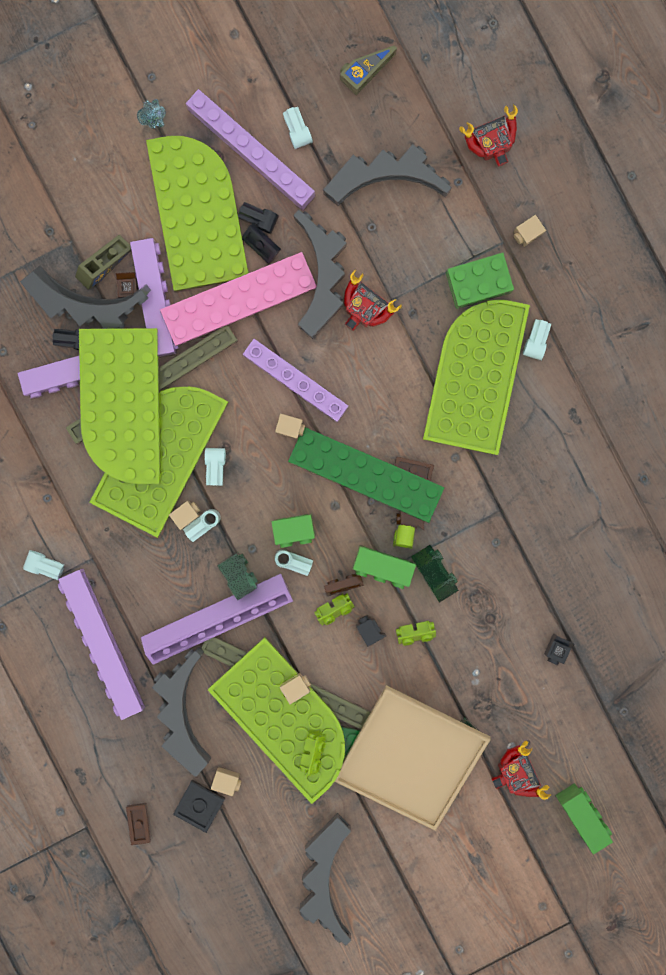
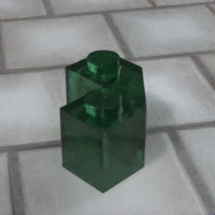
[411,545,459,603]
[217,551,258,601]

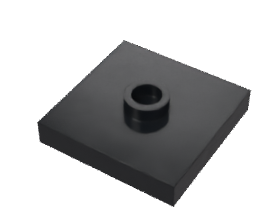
[173,780,225,833]

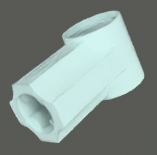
[283,107,313,149]
[523,319,551,360]
[205,448,226,486]
[183,509,221,542]
[275,549,313,576]
[23,550,65,580]

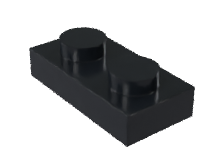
[242,223,281,264]

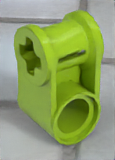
[393,525,415,549]

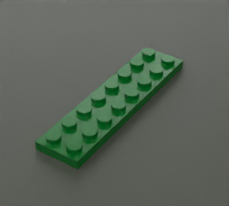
[288,427,445,523]

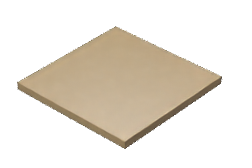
[335,685,491,831]

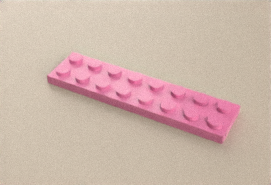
[160,252,317,346]

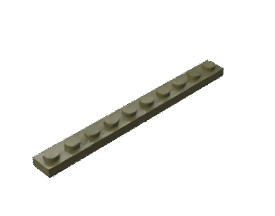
[66,325,238,444]
[201,636,371,729]

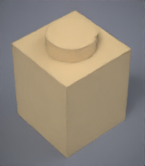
[514,214,546,247]
[275,414,305,439]
[169,501,201,530]
[280,673,311,704]
[211,767,242,796]

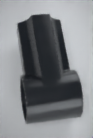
[238,202,279,234]
[52,329,79,350]

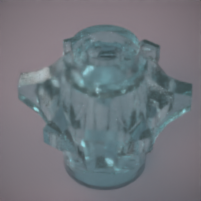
[137,99,166,129]

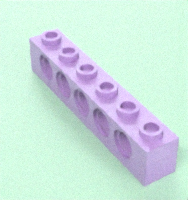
[243,339,348,422]

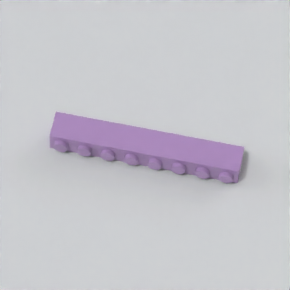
[186,89,315,211]
[58,569,145,720]
[141,574,293,665]

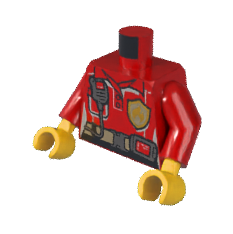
[459,104,518,167]
[344,270,402,331]
[491,741,551,800]

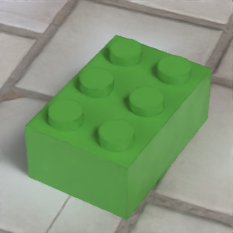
[446,253,514,309]
[271,514,315,548]
[353,545,416,589]
[555,783,613,855]

